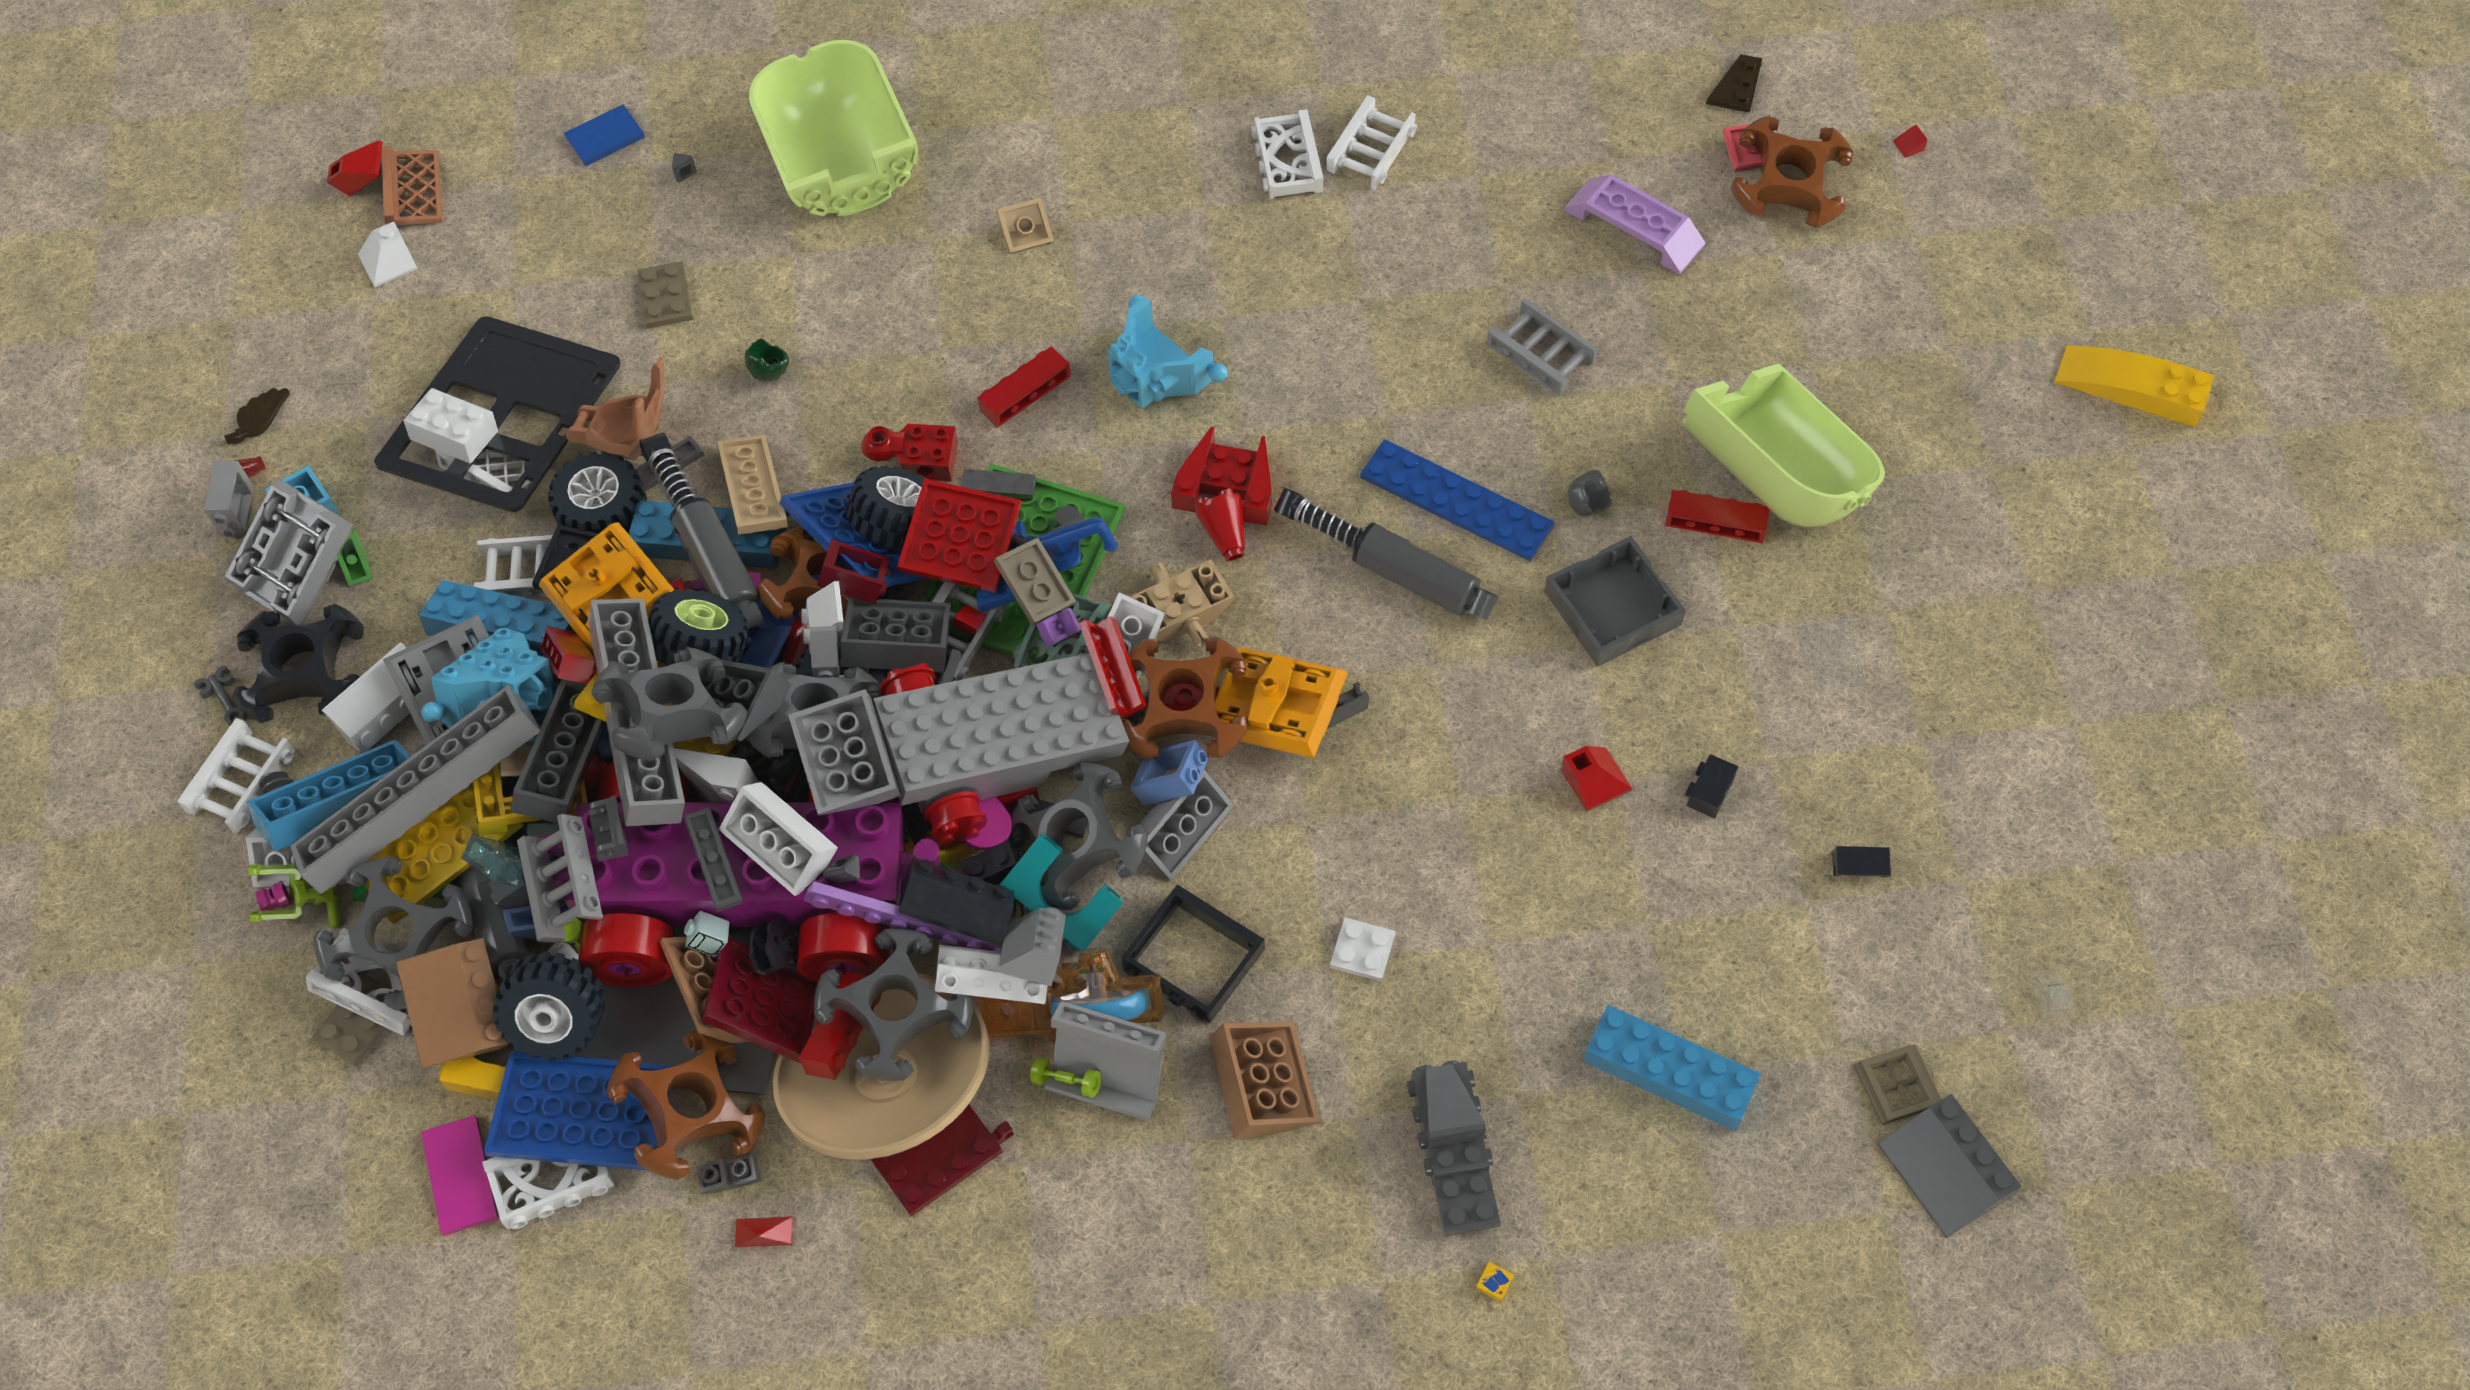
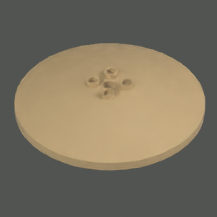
[773,973,989,1160]

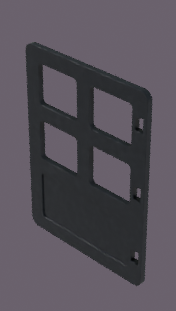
[374,316,620,512]

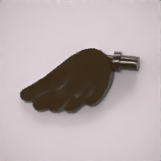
[224,388,290,445]

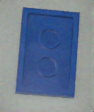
[564,104,645,166]

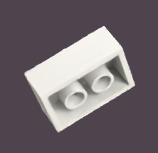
[403,388,498,464]

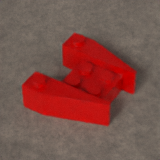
[1171,427,1272,526]

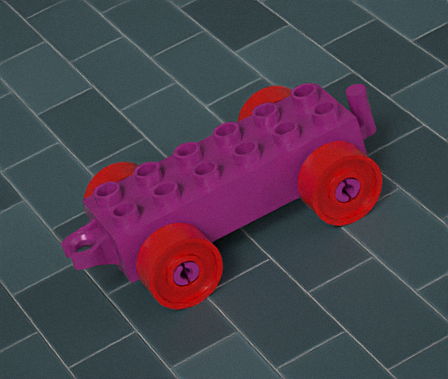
[523,763,940,987]

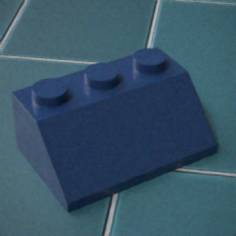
[739,625,792,668]

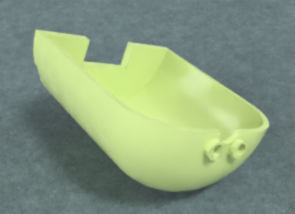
[749,40,918,216]
[1682,363,1885,527]

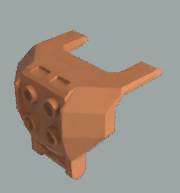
[566,357,665,460]

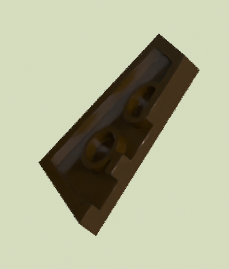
[1706,54,1762,113]

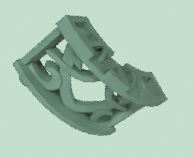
[1013,593,1113,668]

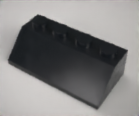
[898,857,1014,947]

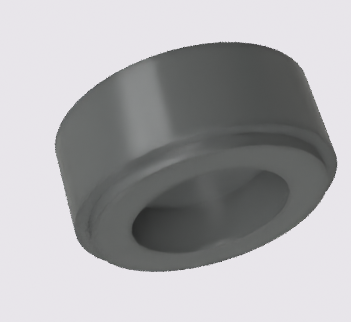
[1056,506,1080,527]

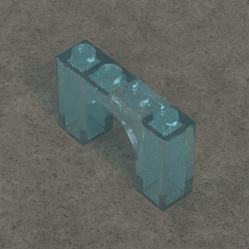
[461,834,566,899]

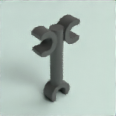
[194,665,247,726]

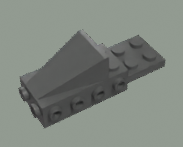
[1407,1060,1501,1236]

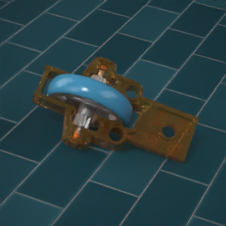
[978,947,1165,1044]

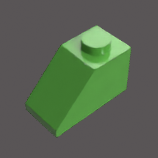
[337,528,373,586]

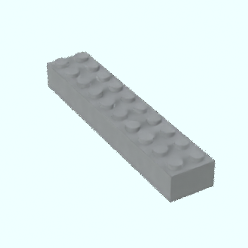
[588,598,685,826]
[290,685,540,894]

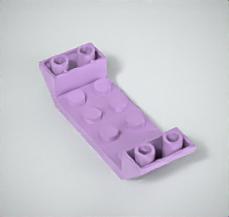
[1564,174,1705,275]

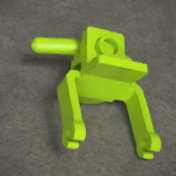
[248,864,341,928]

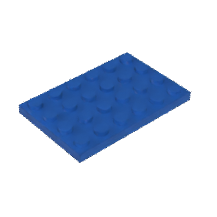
[779,482,928,587]
[484,1051,674,1171]

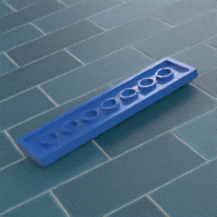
[1360,439,1555,562]

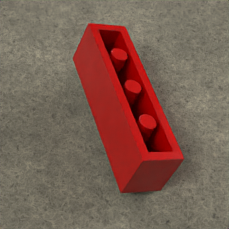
[977,346,1071,428]
[1665,489,1770,543]
[540,626,597,684]
[798,972,882,1080]

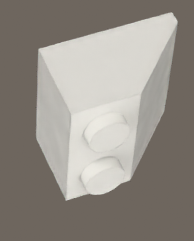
[801,581,844,654]

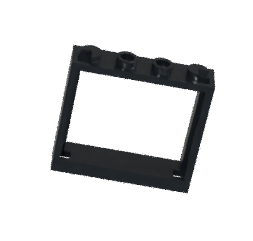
[1121,884,1265,1023]

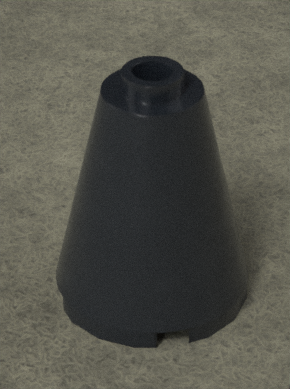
[750,749,805,803]

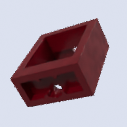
[817,539,891,605]

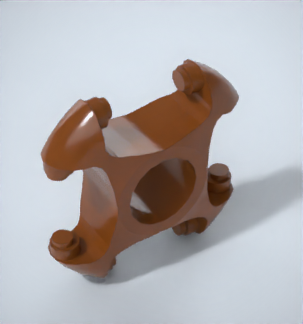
[1731,115,1853,228]
[757,527,853,628]
[1121,637,1248,760]
[606,1030,765,1180]

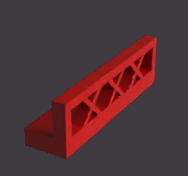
[1079,616,1147,718]

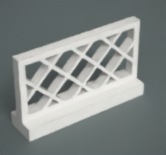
[435,449,550,492]

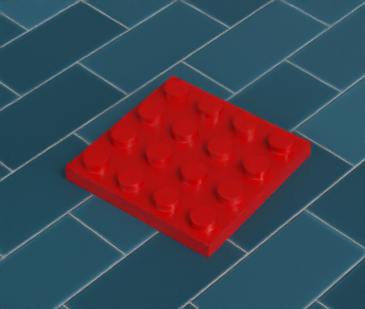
[897,478,1022,593]

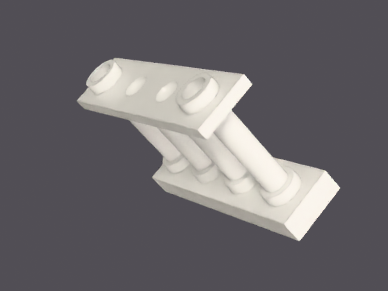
[1327,95,1417,190]
[474,535,553,599]
[177,718,295,834]
[935,945,1048,1004]

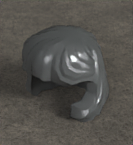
[1568,470,1612,516]

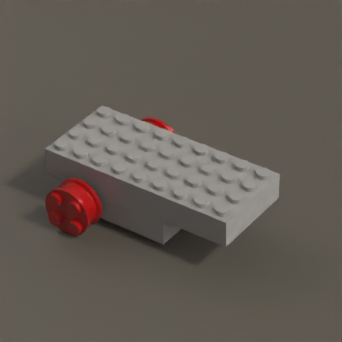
[872,653,1129,846]

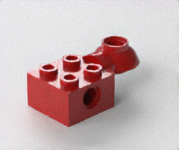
[861,423,958,482]

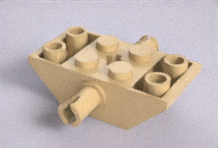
[1130,559,1235,648]

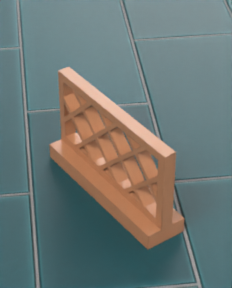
[381,146,442,225]

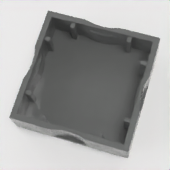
[1544,536,1686,667]

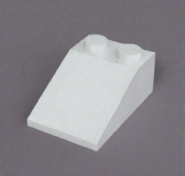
[1107,592,1165,680]

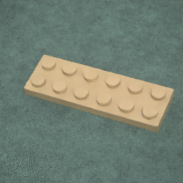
[717,435,788,535]

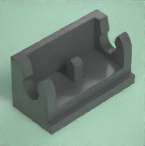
[1327,682,1369,729]
[589,796,629,862]

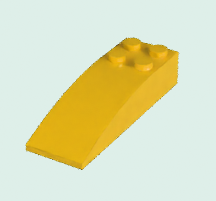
[2054,345,2215,427]

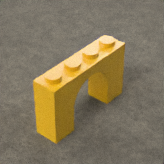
[439,985,506,1100]

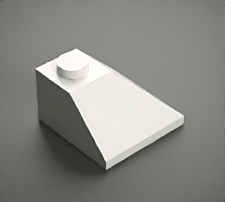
[358,222,417,287]

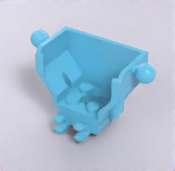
[1108,295,1228,409]
[421,628,556,744]

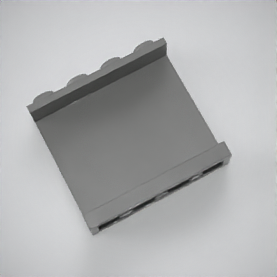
[1044,1001,1166,1121]

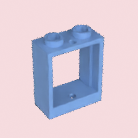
[1130,740,1209,806]

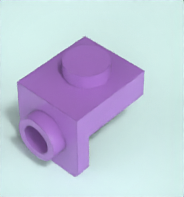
[1036,608,1081,647]

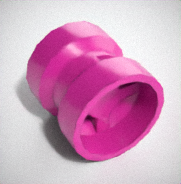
[255,881,292,911]

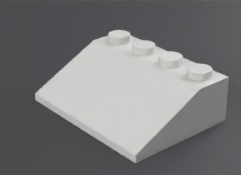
[674,748,759,803]

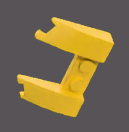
[473,763,588,836]

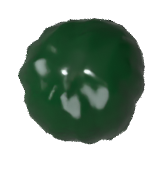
[745,338,789,381]

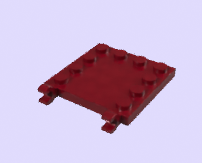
[870,1104,1014,1217]

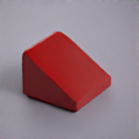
[1893,125,1927,158]
[953,604,987,636]

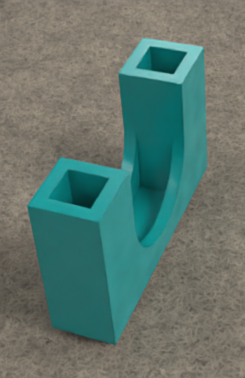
[1000,833,1125,952]

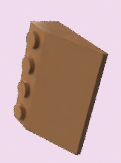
[659,934,749,1044]
[396,938,510,1069]
[1209,1021,1320,1139]

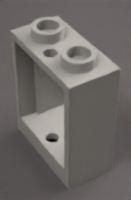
[204,461,254,538]

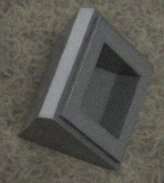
[672,153,697,183]
[823,855,860,884]

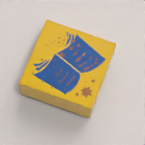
[1476,1262,1514,1302]

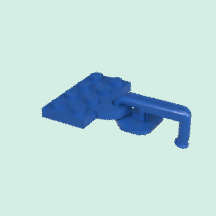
[977,517,1118,612]

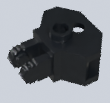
[749,915,798,975]

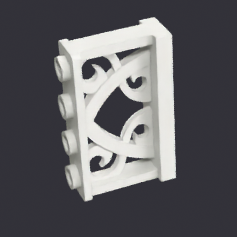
[1251,109,1324,199]
[306,928,410,1036]
[482,1157,614,1229]

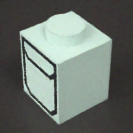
[684,911,730,957]

